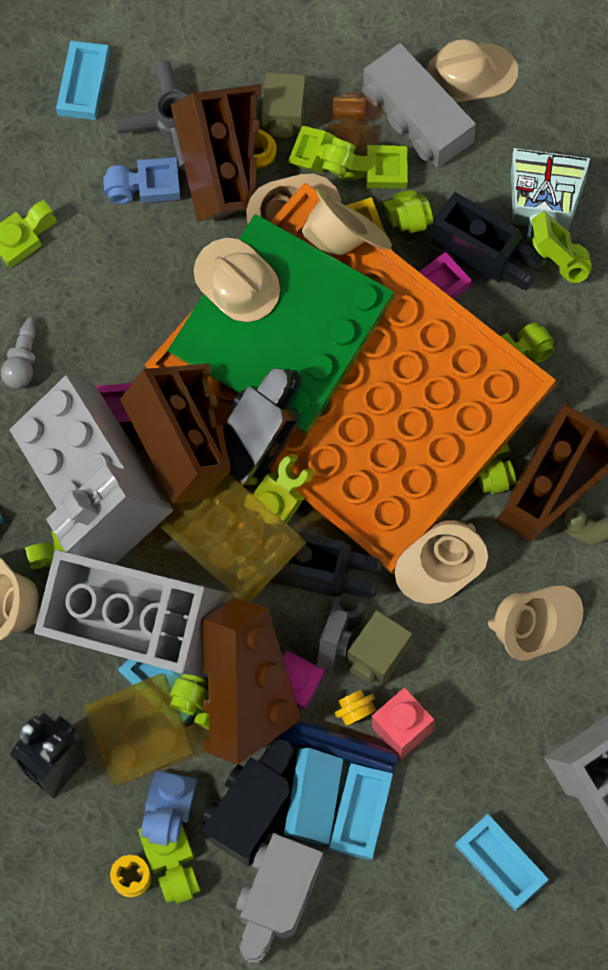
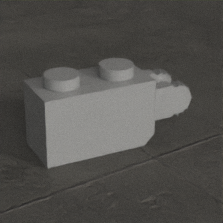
[236,833,324,965]

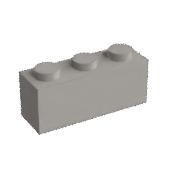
[362,43,476,169]

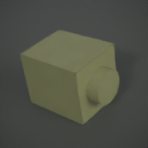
[261,73,306,138]
[347,610,412,686]

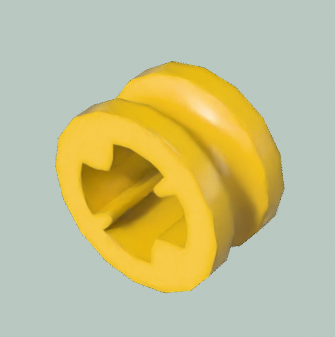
[110,854,152,898]

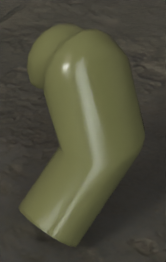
[563,507,608,545]

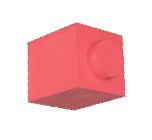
[372,687,434,759]

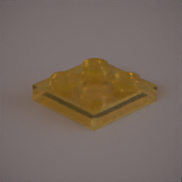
[83,673,196,788]

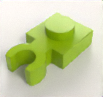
[245,454,314,528]

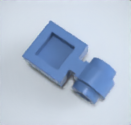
[103,157,180,205]
[142,771,198,846]

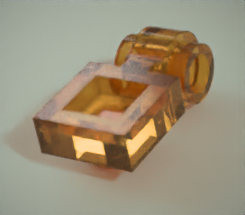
[328,92,368,156]

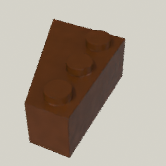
[171,84,262,222]
[120,363,231,504]
[495,404,608,542]

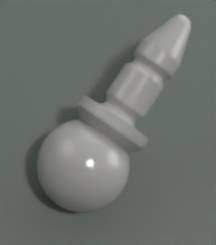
[1,317,36,389]

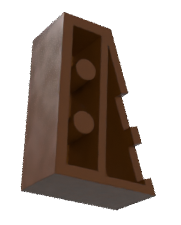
[202,598,301,765]

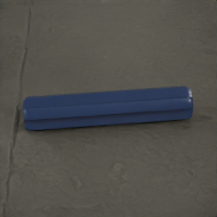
[275,721,399,773]

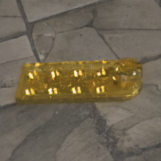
[134,436,306,602]

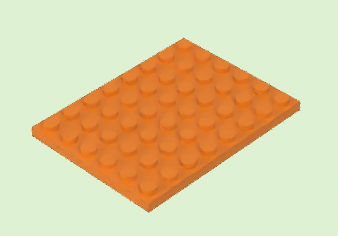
[145,182,557,575]

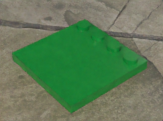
[167,214,395,435]

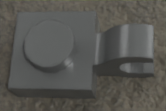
[316,595,364,672]

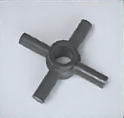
[115,60,188,171]

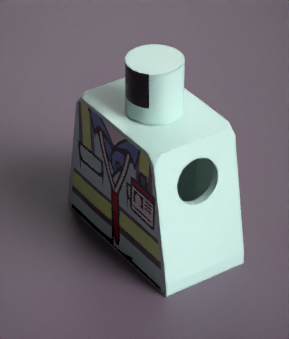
[511,148,590,245]

